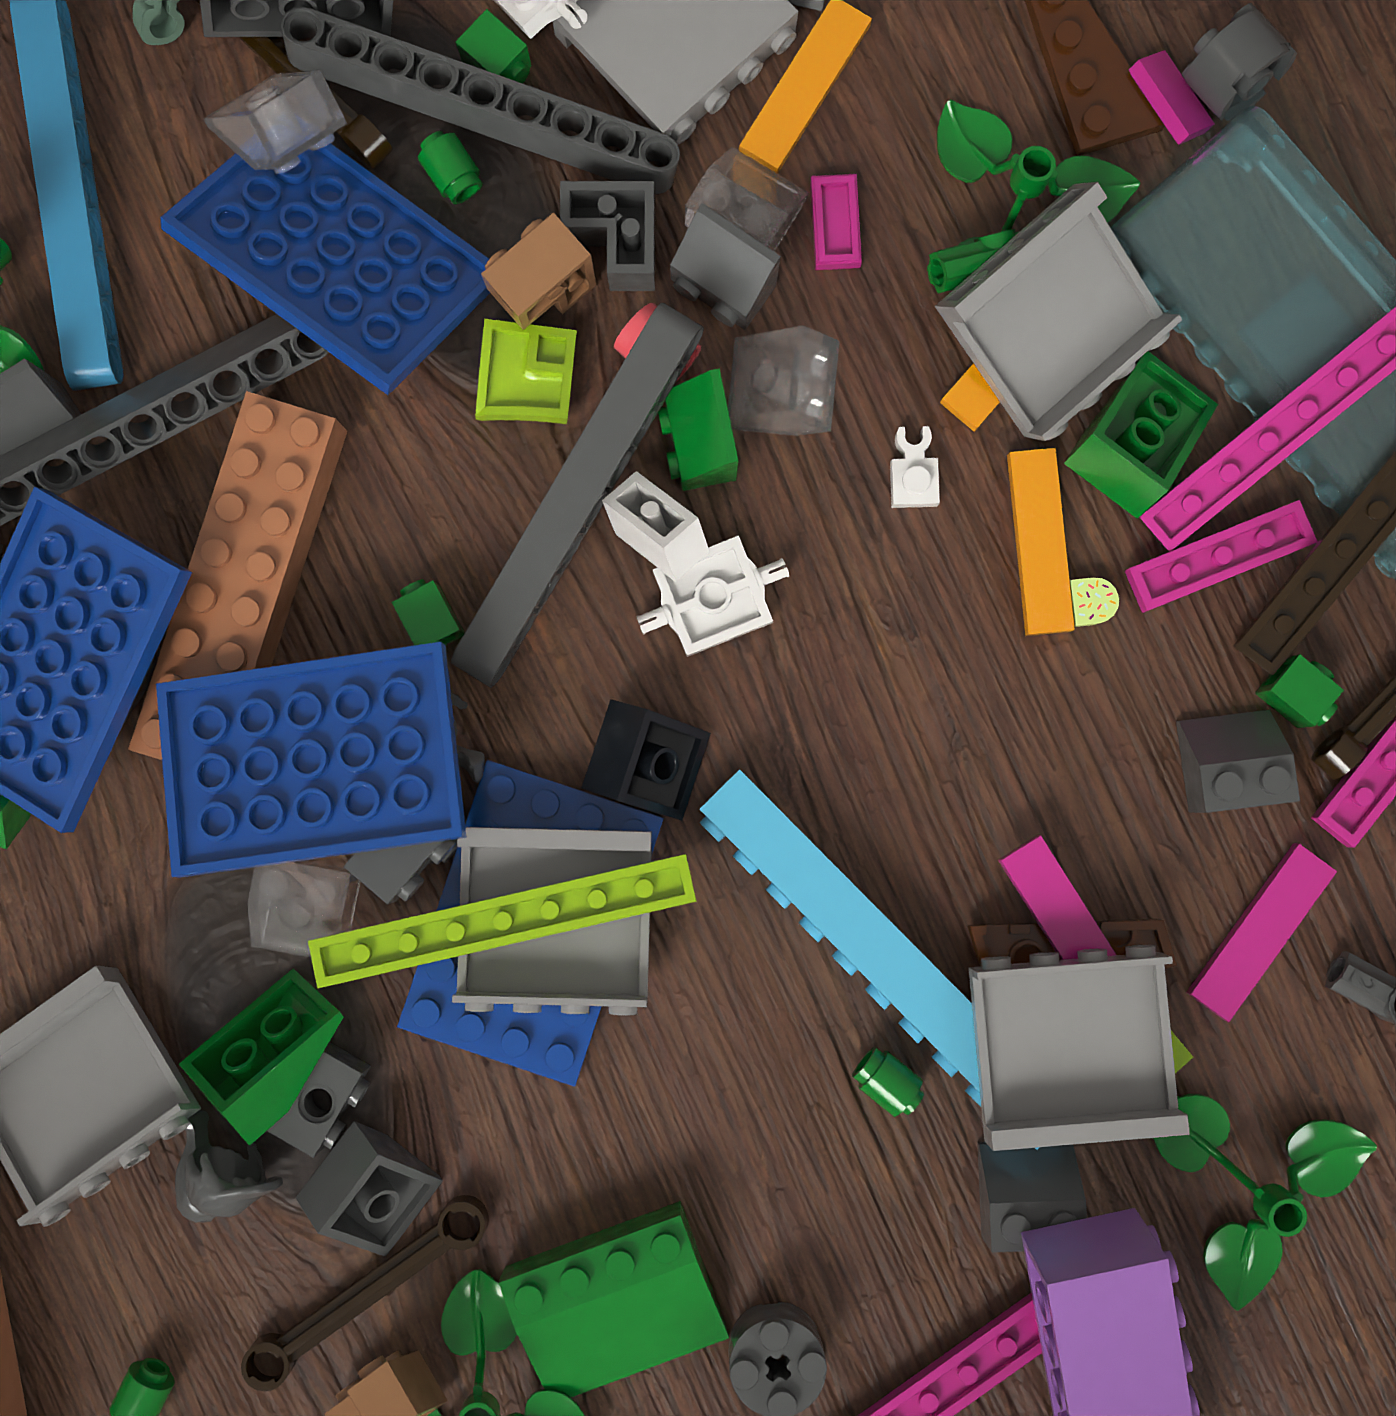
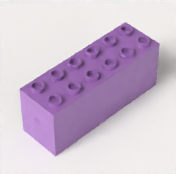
[1021,1208,1200,1416]

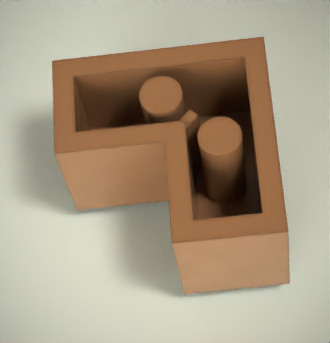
[481,212,597,330]
[325,1350,448,1416]

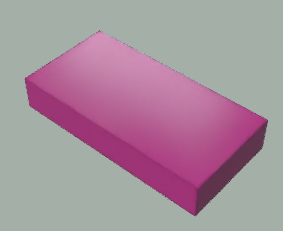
[1129,50,1215,145]
[810,174,862,270]

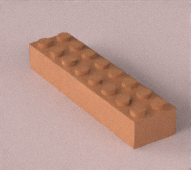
[128,391,348,760]

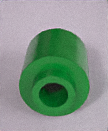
[418,131,483,205]
[852,1047,924,1117]
[109,1358,175,1416]

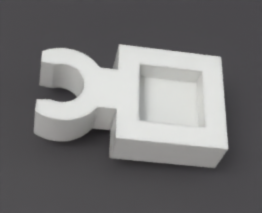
[890,426,940,508]

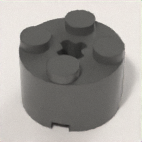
[1182,3,1297,121]
[728,1302,827,1416]

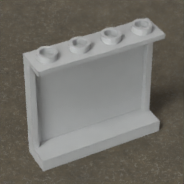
[552,0,798,144]
[935,182,1182,441]
[452,827,652,1015]
[969,945,1190,1151]
[0,965,201,1227]

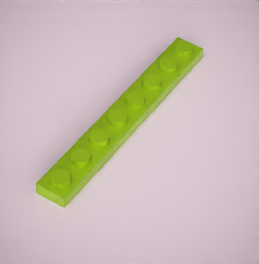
[308,854,697,988]

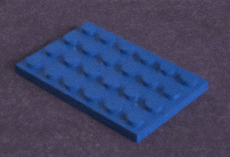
[160,111,490,395]
[0,487,192,833]
[156,642,467,878]
[397,760,664,1087]

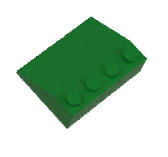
[498,1201,729,1397]

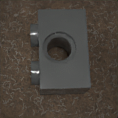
[267,1042,371,1158]

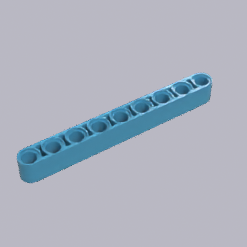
[9,0,124,391]

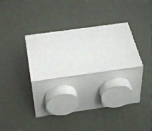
[602,471,709,582]

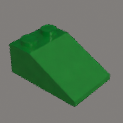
[1064,351,1218,519]
[179,969,344,1146]

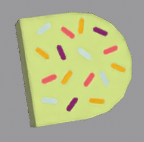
[1070,578,1119,627]

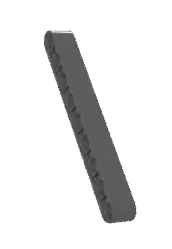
[281,7,680,194]
[451,303,704,688]
[0,314,328,526]

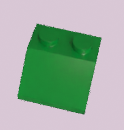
[658,368,738,491]

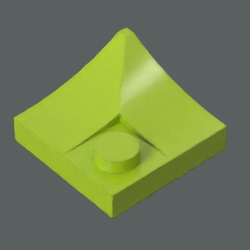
[475,319,577,424]

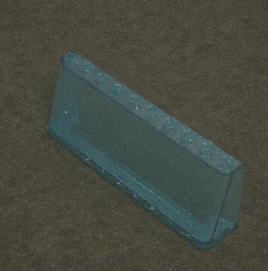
[1110,106,1396,581]

